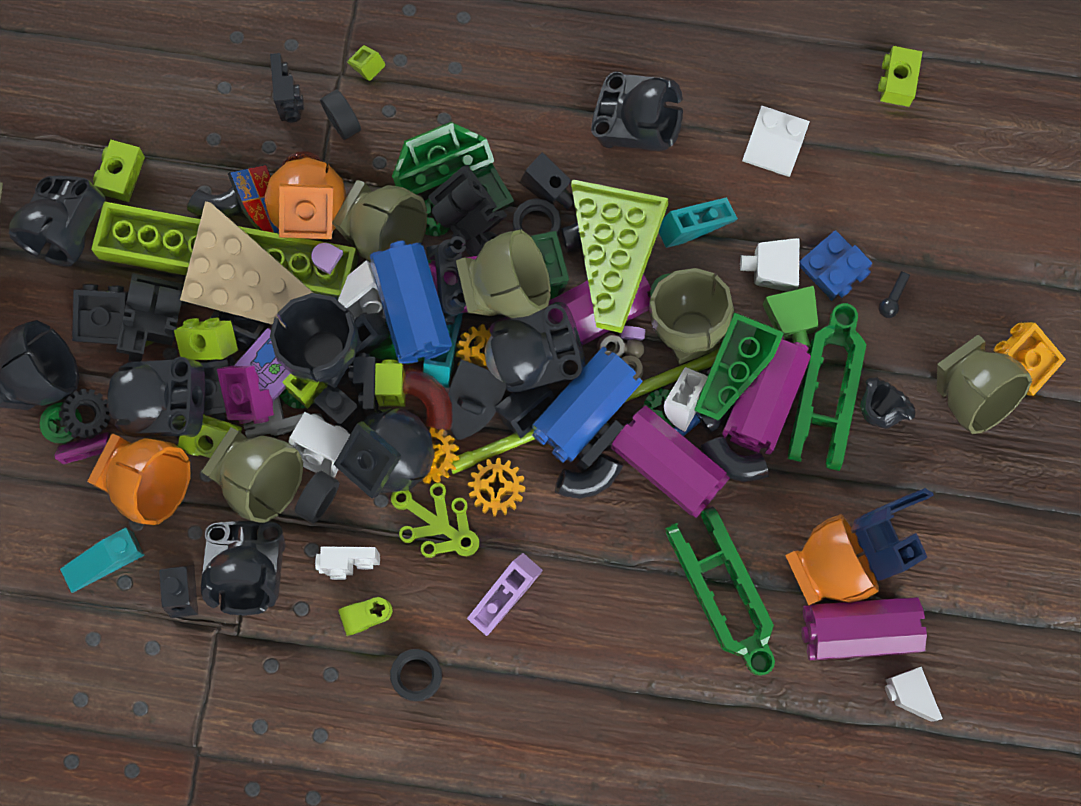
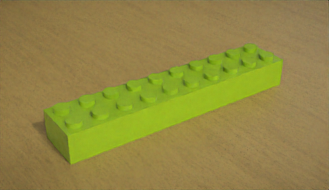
[91,202,359,300]

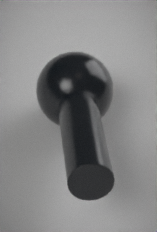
[879,271,910,318]

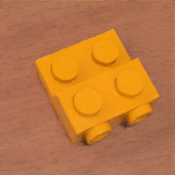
[994,323,1066,396]

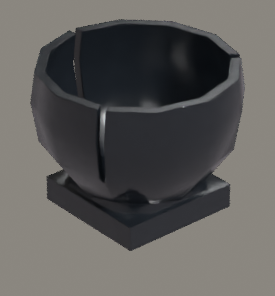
[270,293,362,388]
[0,320,80,410]
[333,407,435,498]

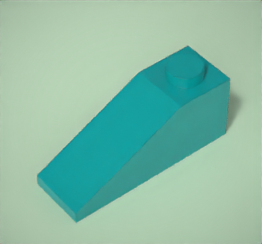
[658,197,738,248]
[423,313,463,388]
[60,528,145,593]

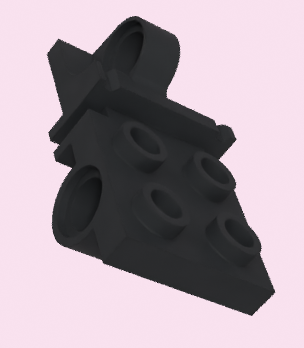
[428,165,507,257]
[116,273,184,362]

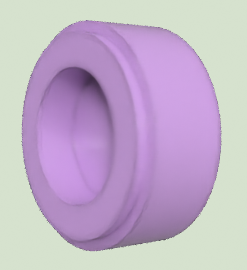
[619,326,645,341]

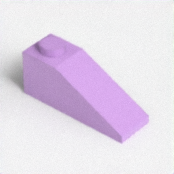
[467,553,543,636]

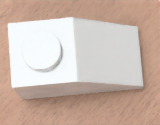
[885,667,943,721]

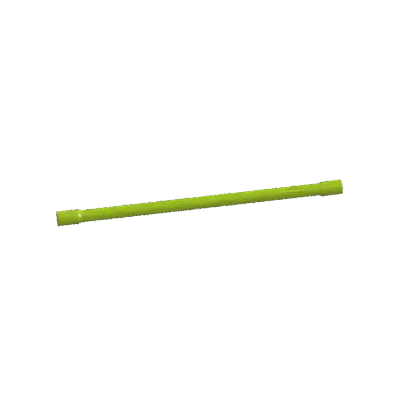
[451,349,719,474]

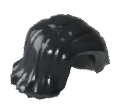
[860,377,916,429]

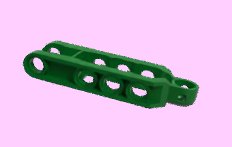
[787,303,867,471]
[665,506,775,676]

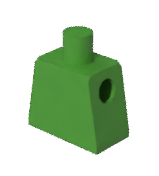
[763,286,818,348]

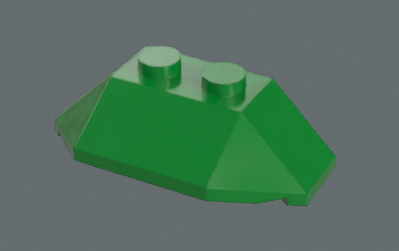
[392,122,495,194]

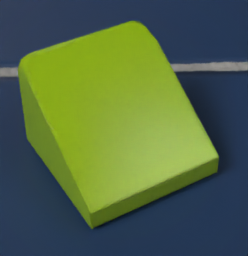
[347,45,385,81]

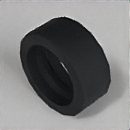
[320,89,361,140]
[513,199,561,236]
[295,471,339,524]
[390,649,442,701]

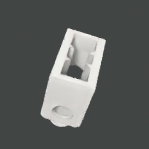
[740,239,799,292]

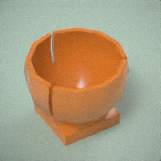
[264,158,347,240]
[87,434,190,525]
[785,514,879,605]

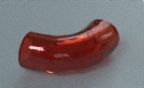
[403,368,453,430]

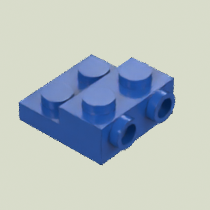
[799,230,872,301]

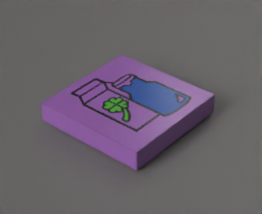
[234,328,290,402]

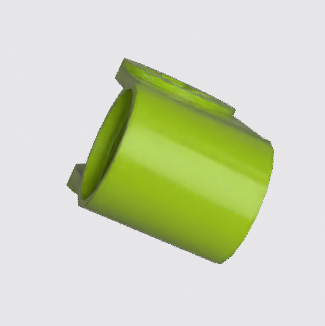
[338,597,393,636]

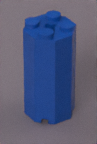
[370,241,452,363]
[532,347,643,463]

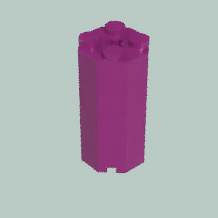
[548,274,651,346]
[722,337,811,454]
[611,405,730,518]
[801,597,927,661]

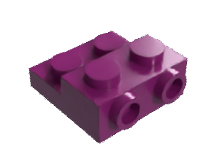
[217,366,274,424]

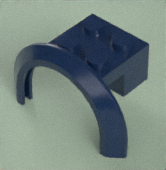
[851,488,934,581]

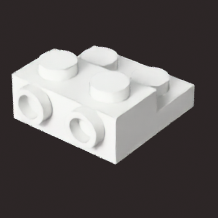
[315,547,380,580]

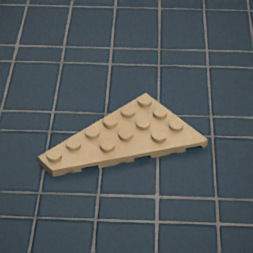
[180,201,313,328]

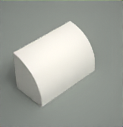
[664,367,708,432]

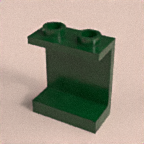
[531,231,569,300]

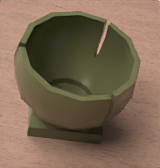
[332,180,428,262]
[456,229,551,318]
[649,268,735,365]
[937,335,1032,434]
[202,427,304,523]

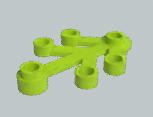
[391,483,479,558]

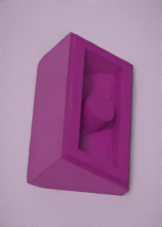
[54,432,110,464]

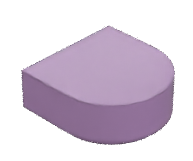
[311,243,343,275]

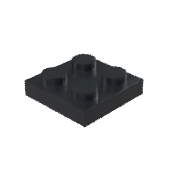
[575,420,624,472]

